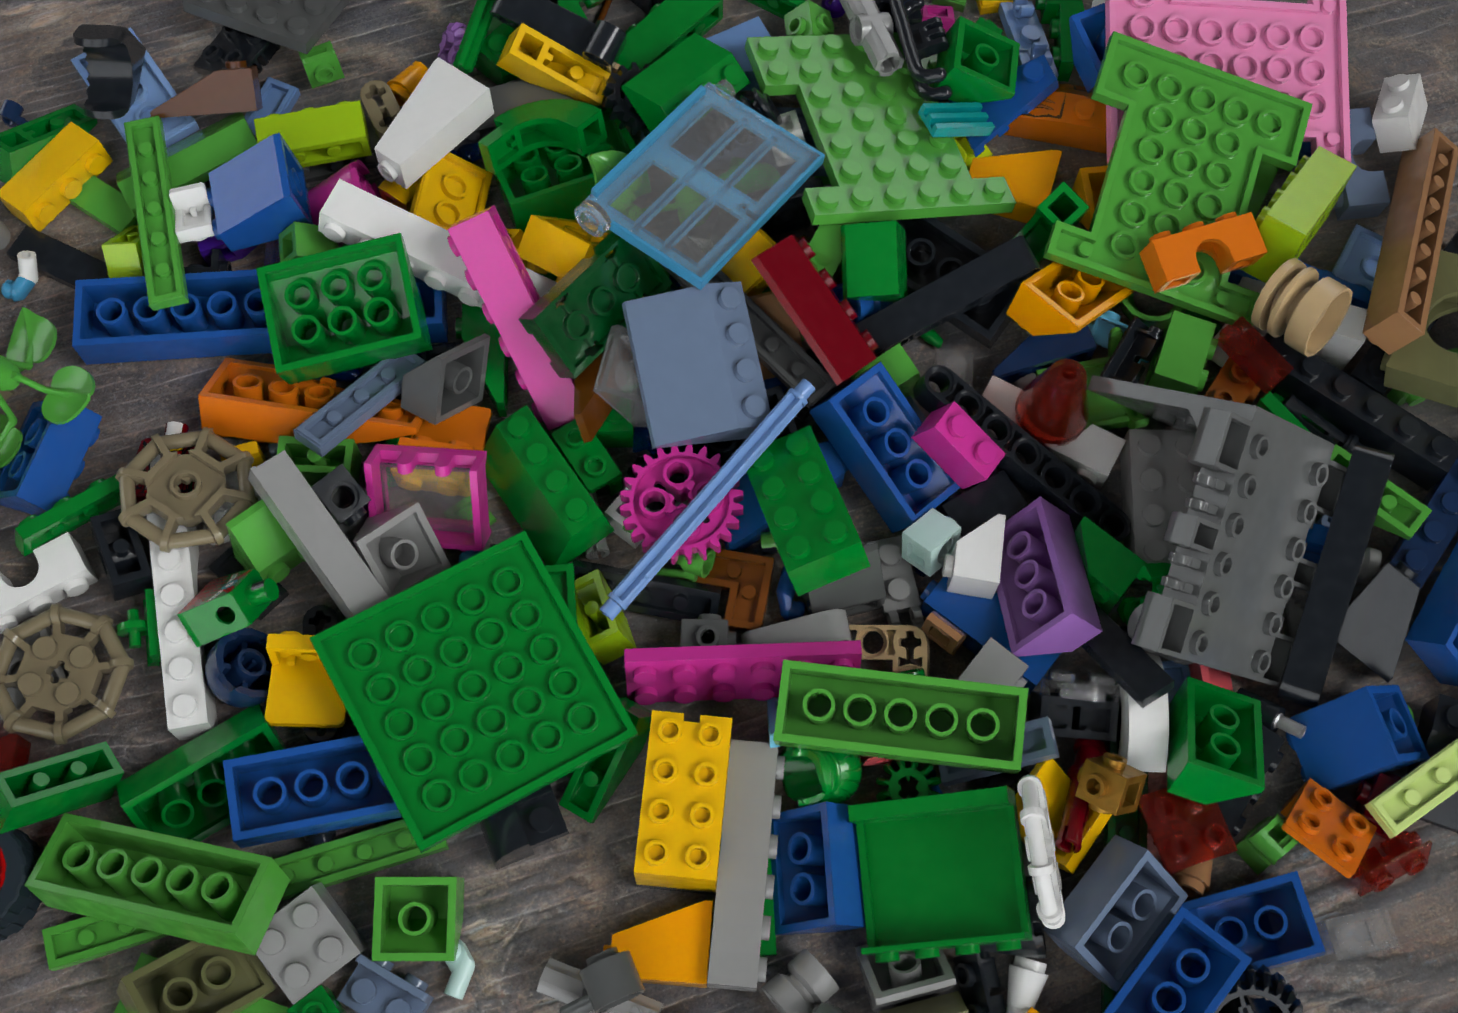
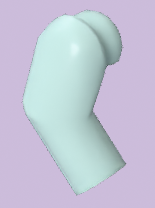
[444,939,475,1000]

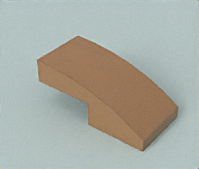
[921,611,966,656]

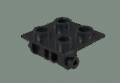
[194,25,280,73]

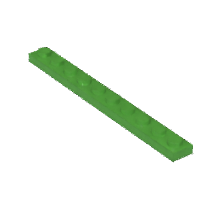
[42,819,449,971]

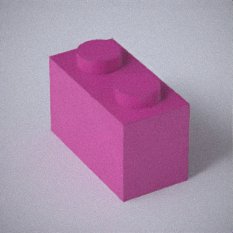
[911,401,1006,489]

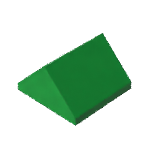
[841,220,908,302]

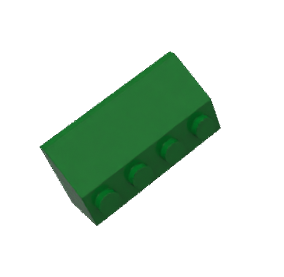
[484,405,615,565]
[116,704,287,842]

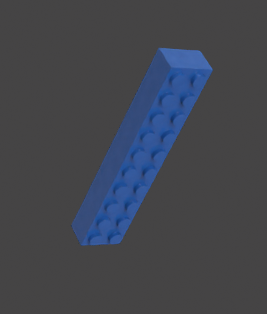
[72,269,448,365]

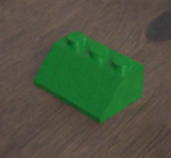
[621,33,751,132]
[1167,676,1265,805]

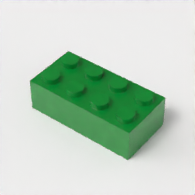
[747,426,870,596]

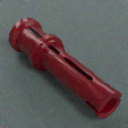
[1055,738,1109,853]

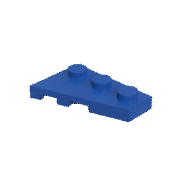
[948,54,1059,157]

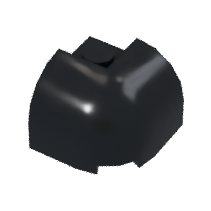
[480,784,569,870]

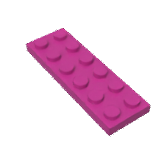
[624,640,862,705]

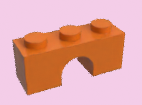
[1139,212,1268,293]

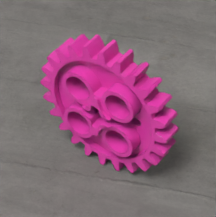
[620,445,744,565]

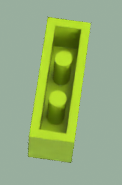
[254,100,372,168]

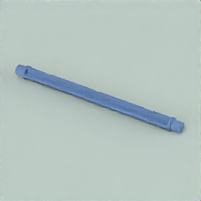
[599,379,816,621]

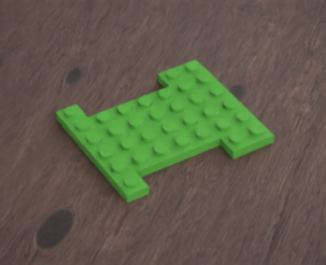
[1043,31,1313,331]
[744,32,1016,225]

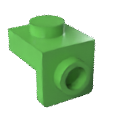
[298,41,345,89]

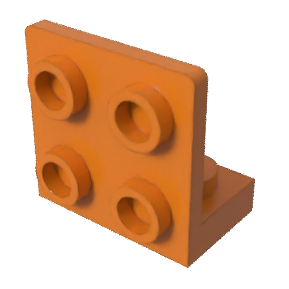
[398,406,492,451]
[1280,778,1377,878]

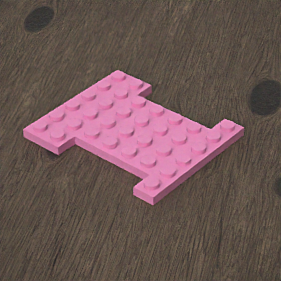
[1105,0,1351,164]

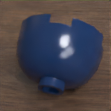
[205,628,272,708]

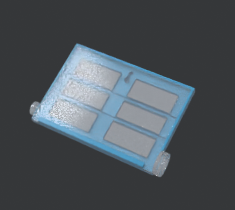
[574,80,825,290]

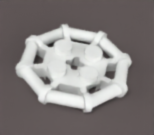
[1017,775,1065,929]

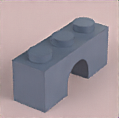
[1333,107,1390,221]

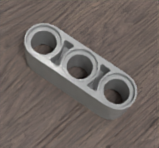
[741,609,852,644]

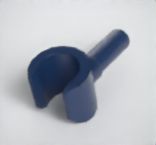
[0,99,29,127]

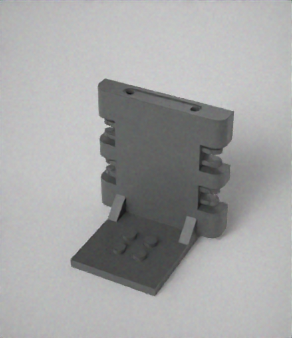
[1088,375,1347,688]

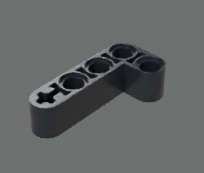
[489,0,627,73]

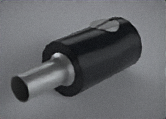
[1236,688,1306,739]

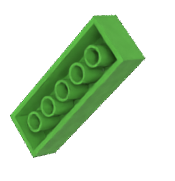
[773,659,1029,774]
[24,813,290,956]

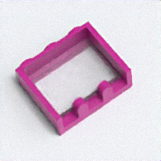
[364,444,492,552]

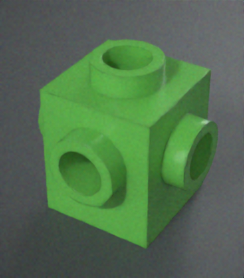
[784,0,834,36]

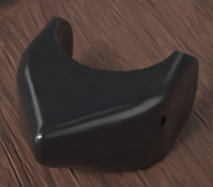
[73,24,146,119]

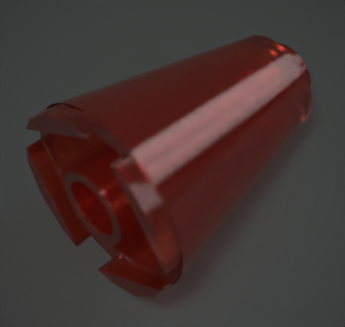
[1015,359,1089,447]

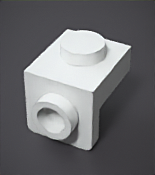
[169,182,215,244]

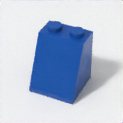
[207,133,313,252]
[1286,685,1430,792]

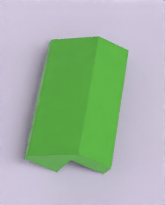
[116,112,257,217]

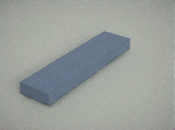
[293,354,427,457]

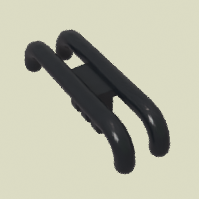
[889,0,952,102]

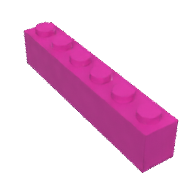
[447,205,575,431]

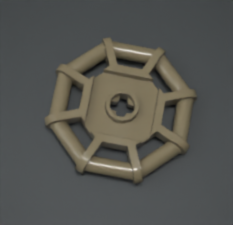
[115,427,259,553]
[0,603,134,745]

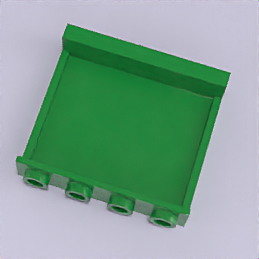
[848,786,1033,963]

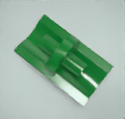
[116,589,161,667]

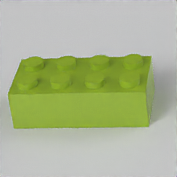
[1241,146,1357,283]

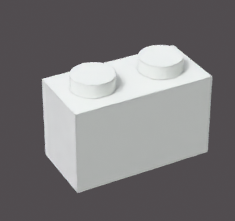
[1372,73,1428,153]

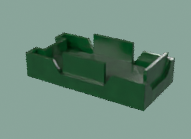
[518,231,673,379]

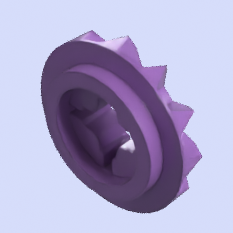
[437,22,467,66]

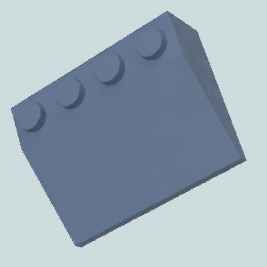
[622,281,771,449]

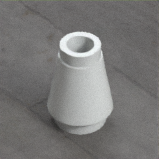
[1006,956,1049,1013]

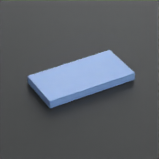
[71,27,200,148]

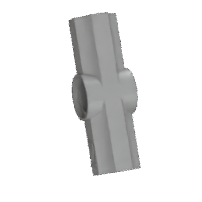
[839,0,905,76]
[536,958,664,1013]

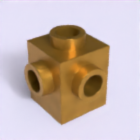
[1075,752,1147,816]

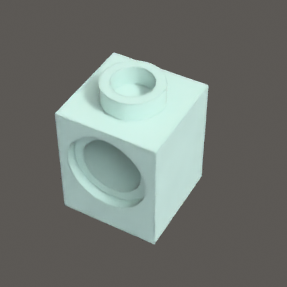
[902,508,961,577]

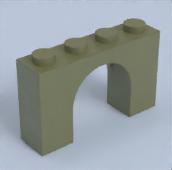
[1380,250,1458,408]

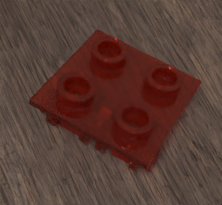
[1138,788,1238,875]

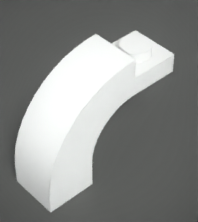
[1117,653,1169,773]

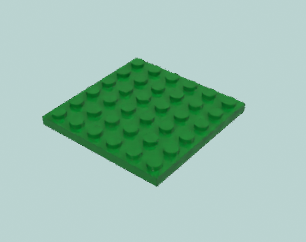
[310,530,638,853]

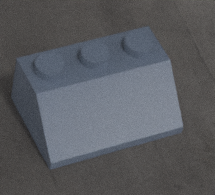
[1043,834,1188,992]

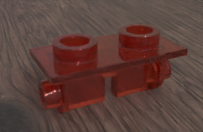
[1218,316,1294,394]
[1351,831,1432,897]

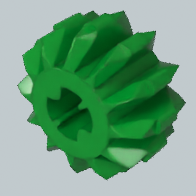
[876,760,942,801]

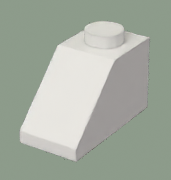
[942,514,1006,599]

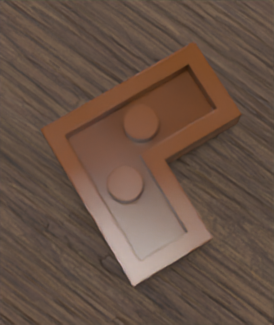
[696,549,775,632]

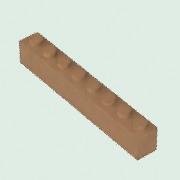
[1362,128,1458,355]

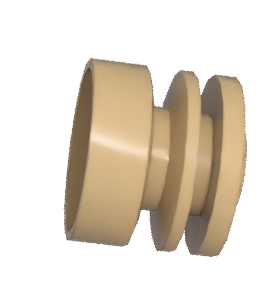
[1251,258,1353,357]

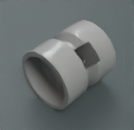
[762,949,839,1013]

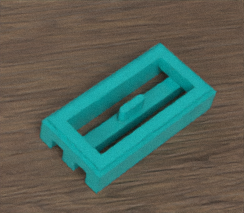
[918,102,995,137]

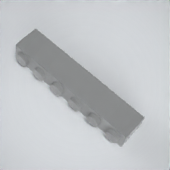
[707,739,785,992]

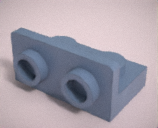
[336,954,434,1013]

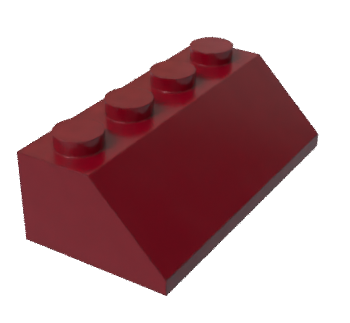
[751,234,879,386]

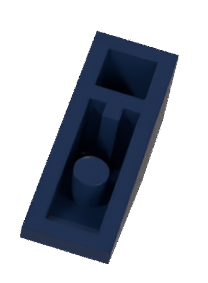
[989,325,1097,384]

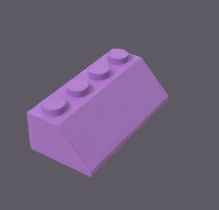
[997,497,1103,657]

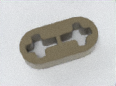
[360,80,401,139]

